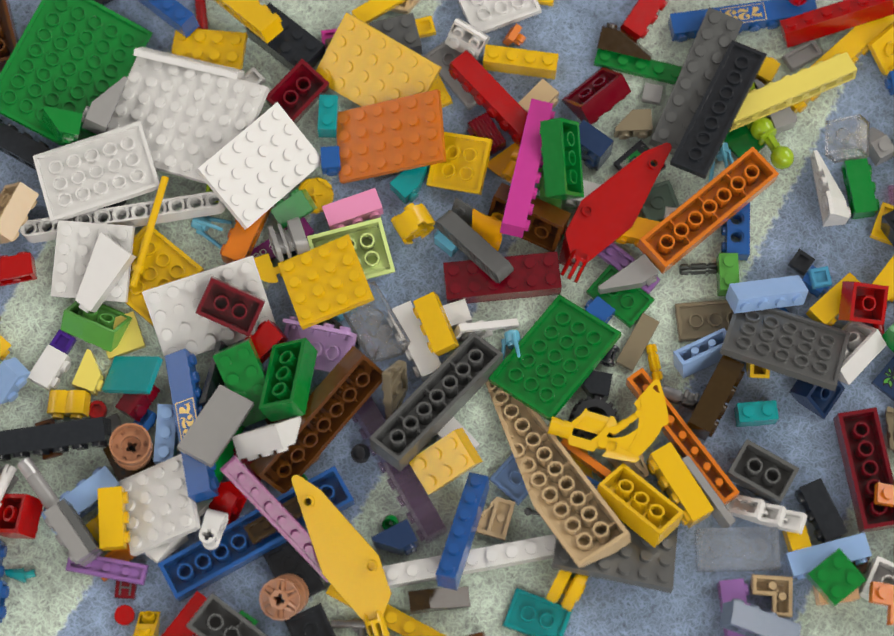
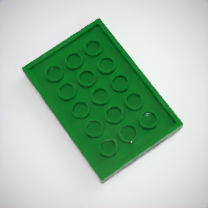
[489,294,621,421]

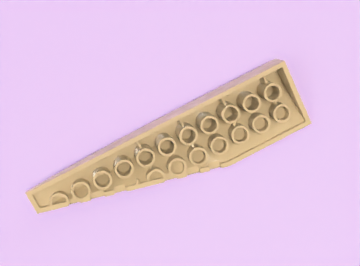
[485,380,631,568]

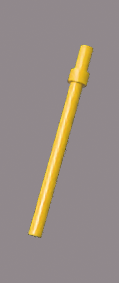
[129,176,169,288]

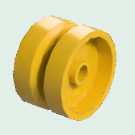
[546,570,589,612]

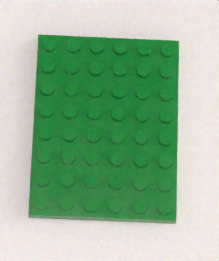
[0,0,153,146]

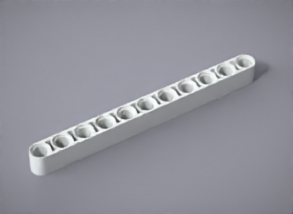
[20,191,226,243]

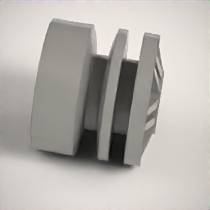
[268,217,310,262]

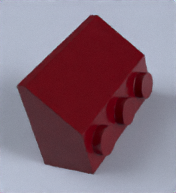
[266,59,330,124]
[562,67,631,124]

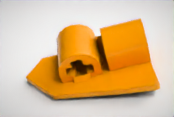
[487,143,520,183]
[472,209,504,251]

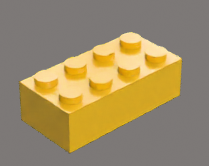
[647,442,714,528]
[596,463,685,548]

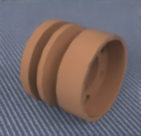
[109,423,153,471]
[259,573,309,621]

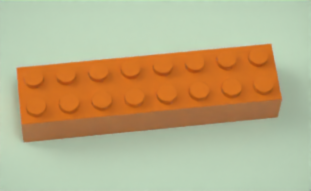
[637,147,779,274]

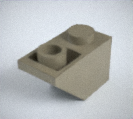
[614,109,653,140]

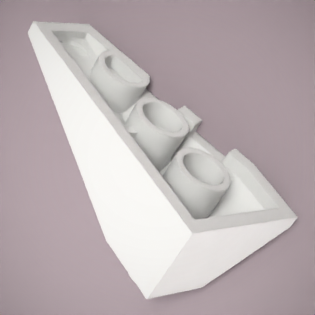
[810,150,851,227]

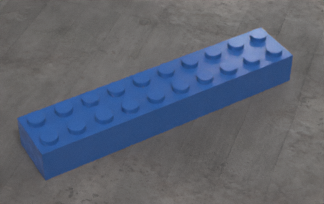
[158,466,355,602]

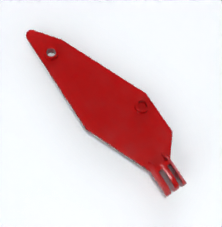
[560,143,672,283]

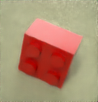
[838,281,889,325]
[0,494,43,539]

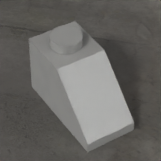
[856,127,894,166]

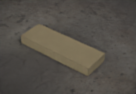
[616,313,660,372]

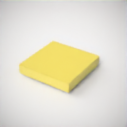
[106,311,146,360]

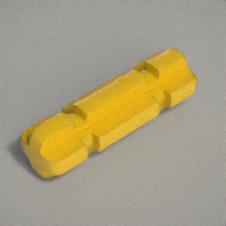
[646,344,663,381]

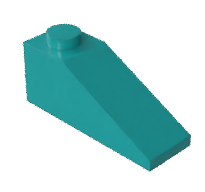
[390,165,430,204]

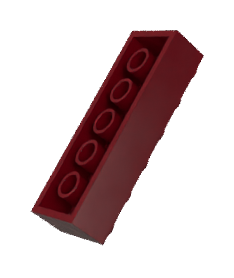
[443,252,562,304]
[833,407,894,533]

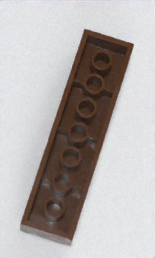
[249,345,383,494]

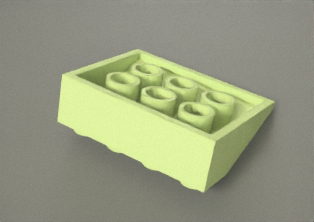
[307,217,395,279]

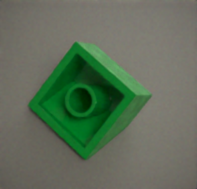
[42,106,83,145]

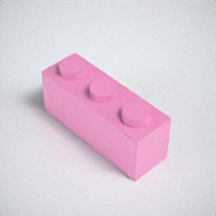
[322,188,384,230]

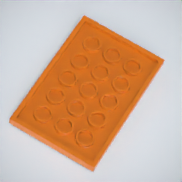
[336,89,446,184]

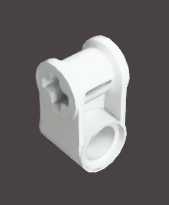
[199,509,229,550]

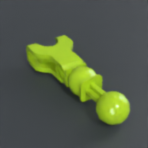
[746,82,794,170]

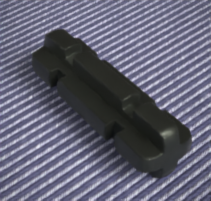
[679,263,717,275]

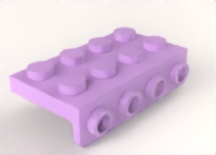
[282,316,357,372]

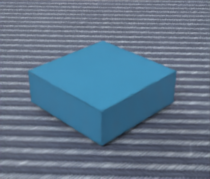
[808,266,832,289]

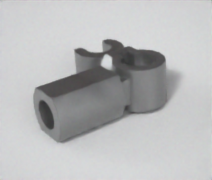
[663,385,700,410]

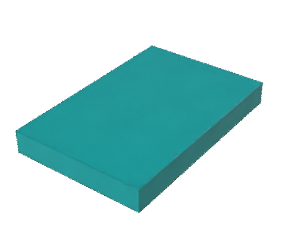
[102,356,163,394]
[503,588,573,636]

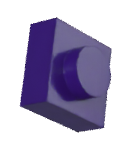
[49,329,77,355]

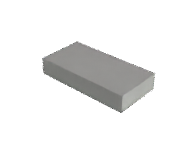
[781,40,823,73]

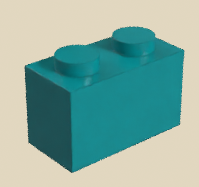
[318,95,339,138]
[734,400,779,427]

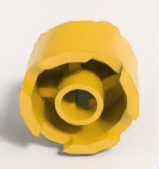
[391,203,435,245]

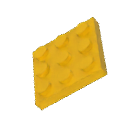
[426,132,493,195]

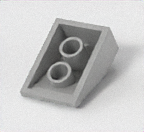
[81,76,128,135]

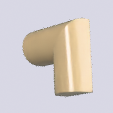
[750,574,793,618]

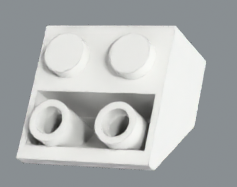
[445,18,490,60]

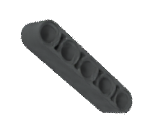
[435,210,514,283]

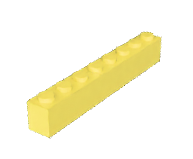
[729,52,858,132]

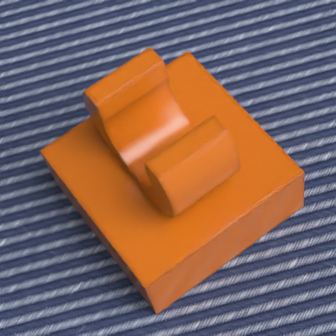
[502,23,526,46]

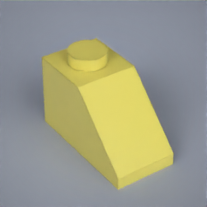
[72,349,105,396]

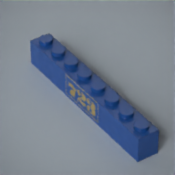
[668,0,817,42]
[165,348,219,503]

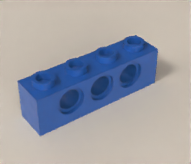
[721,203,750,261]

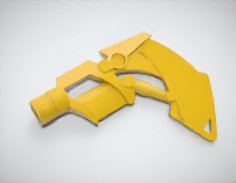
[547,379,669,463]

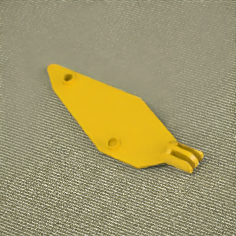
[292,475,391,636]

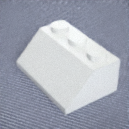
[838,321,887,385]
[232,416,302,461]

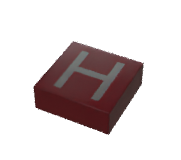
[114,580,137,600]

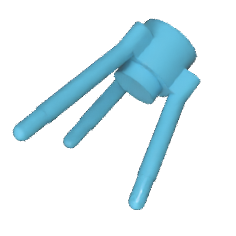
[709,142,734,182]
[191,216,232,250]
[501,330,521,360]

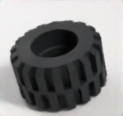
[568,396,619,441]

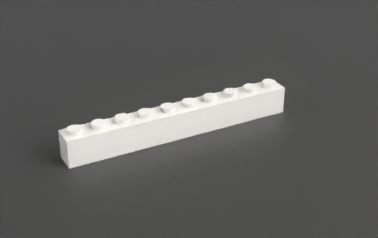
[382,534,556,589]

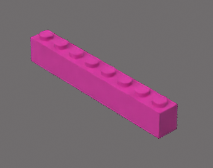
[500,98,555,238]

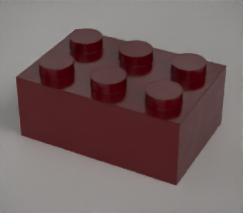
[195,276,265,337]

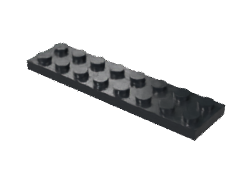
[670,40,767,179]

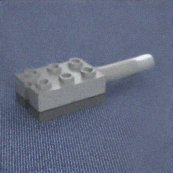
[17,457,104,567]

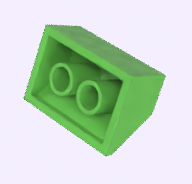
[60,301,132,352]

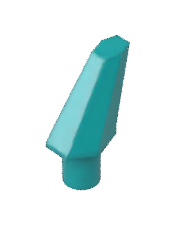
[4,568,36,583]

